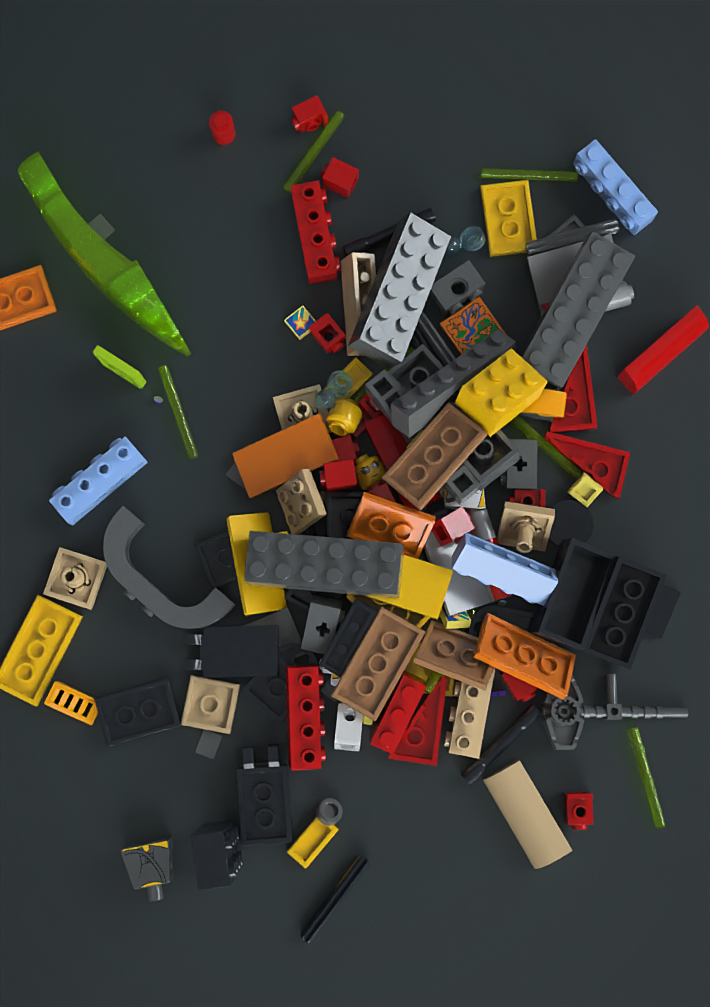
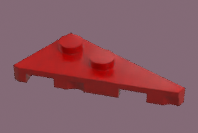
[549,345,597,433]
[544,431,631,499]
[388,676,448,766]

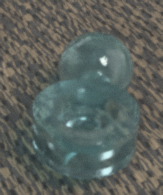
[445,226,486,256]
[315,371,353,409]

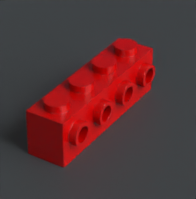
[290,180,341,285]
[285,664,326,770]

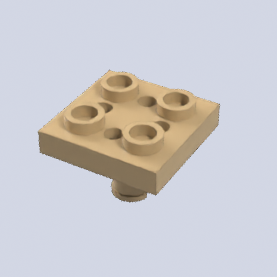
[273,384,332,433]
[276,469,327,534]
[497,501,555,553]
[43,547,107,610]

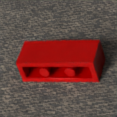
[369,670,426,754]

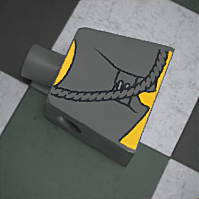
[121,837,173,902]

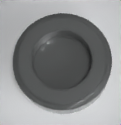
[316,798,343,826]

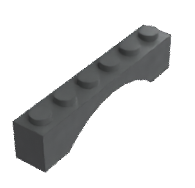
[391,329,516,438]
[365,369,481,505]

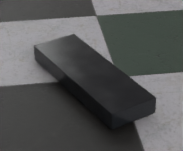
[319,598,378,678]

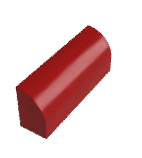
[617,305,709,395]
[364,415,443,510]

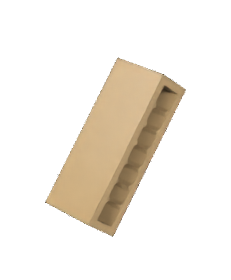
[483,759,573,869]

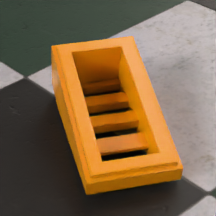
[44,681,98,725]

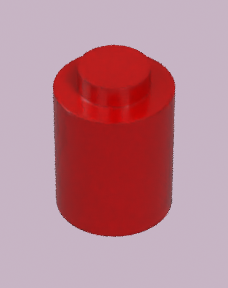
[209,111,236,145]

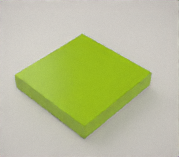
[93,345,146,389]

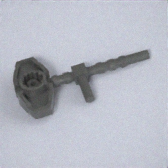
[542,674,688,750]

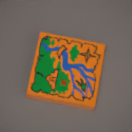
[439,297,507,355]

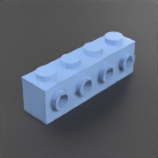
[573,139,658,235]
[49,437,148,526]
[452,532,558,606]

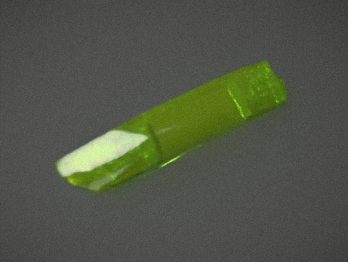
[18,152,191,357]

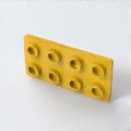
[226,512,288,615]

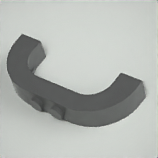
[103,506,236,629]

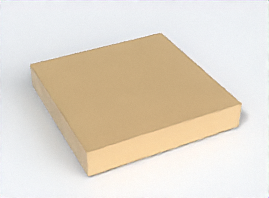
[181,675,240,734]

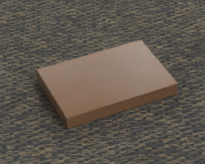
[413,620,495,690]

